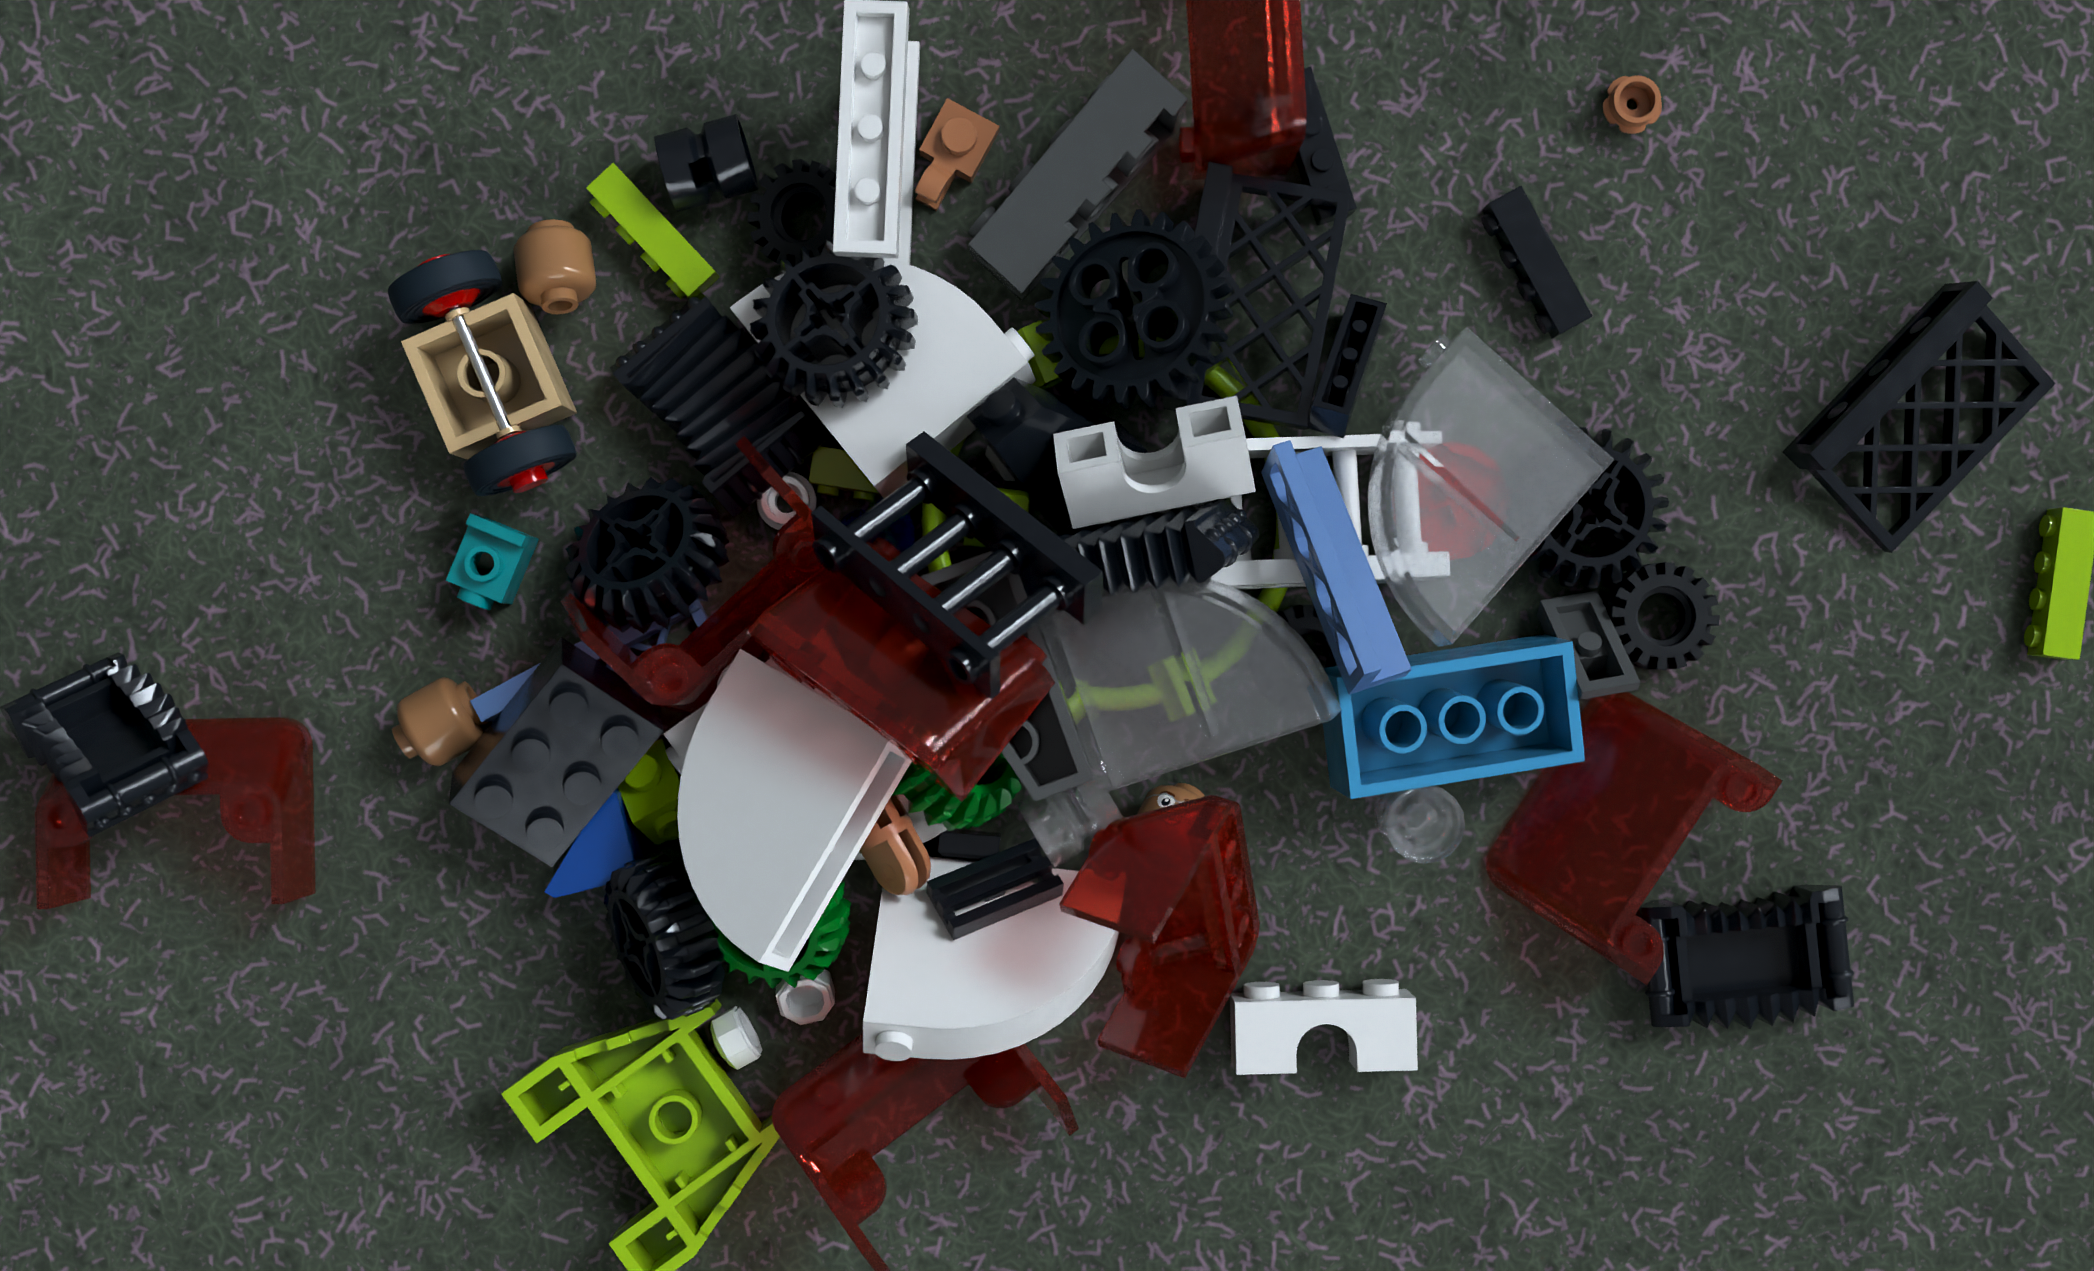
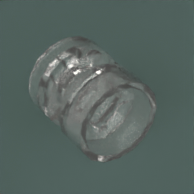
[1016,761,1128,868]
[1372,785,1465,864]

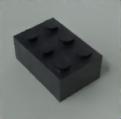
[449,637,664,867]

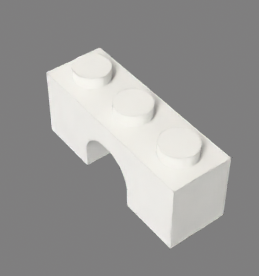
[1053,396,1256,529]
[1230,979,1418,1075]

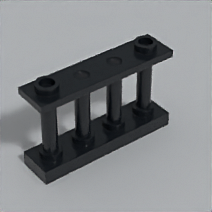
[811,431,1103,700]

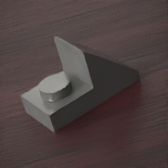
[1537,591,1641,700]

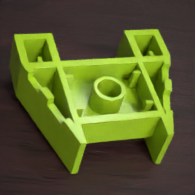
[501,998,796,1271]

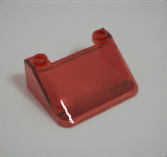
[1179,0,1306,180]
[1486,692,1782,985]

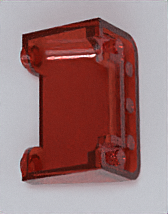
[746,537,1055,802]

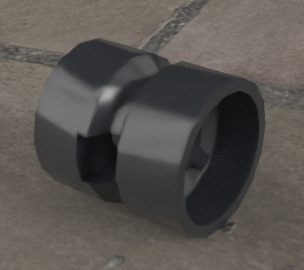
[654,114,759,212]

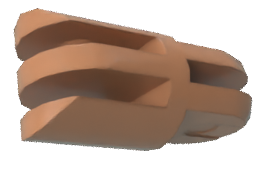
[859,795,931,895]

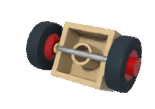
[388,250,577,496]

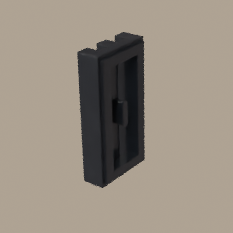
[926,838,1064,940]

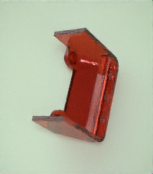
[561,436,846,713]
[35,717,316,909]
[1059,795,1260,1078]
[772,1033,1079,1271]

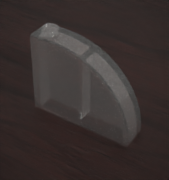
[1368,327,1614,647]
[1039,575,1342,794]

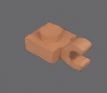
[915,98,1000,211]

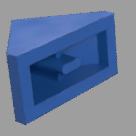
[544,787,644,898]

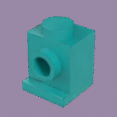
[446,513,539,610]

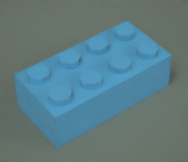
[1316,634,1585,799]

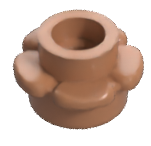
[1603,76,1662,134]

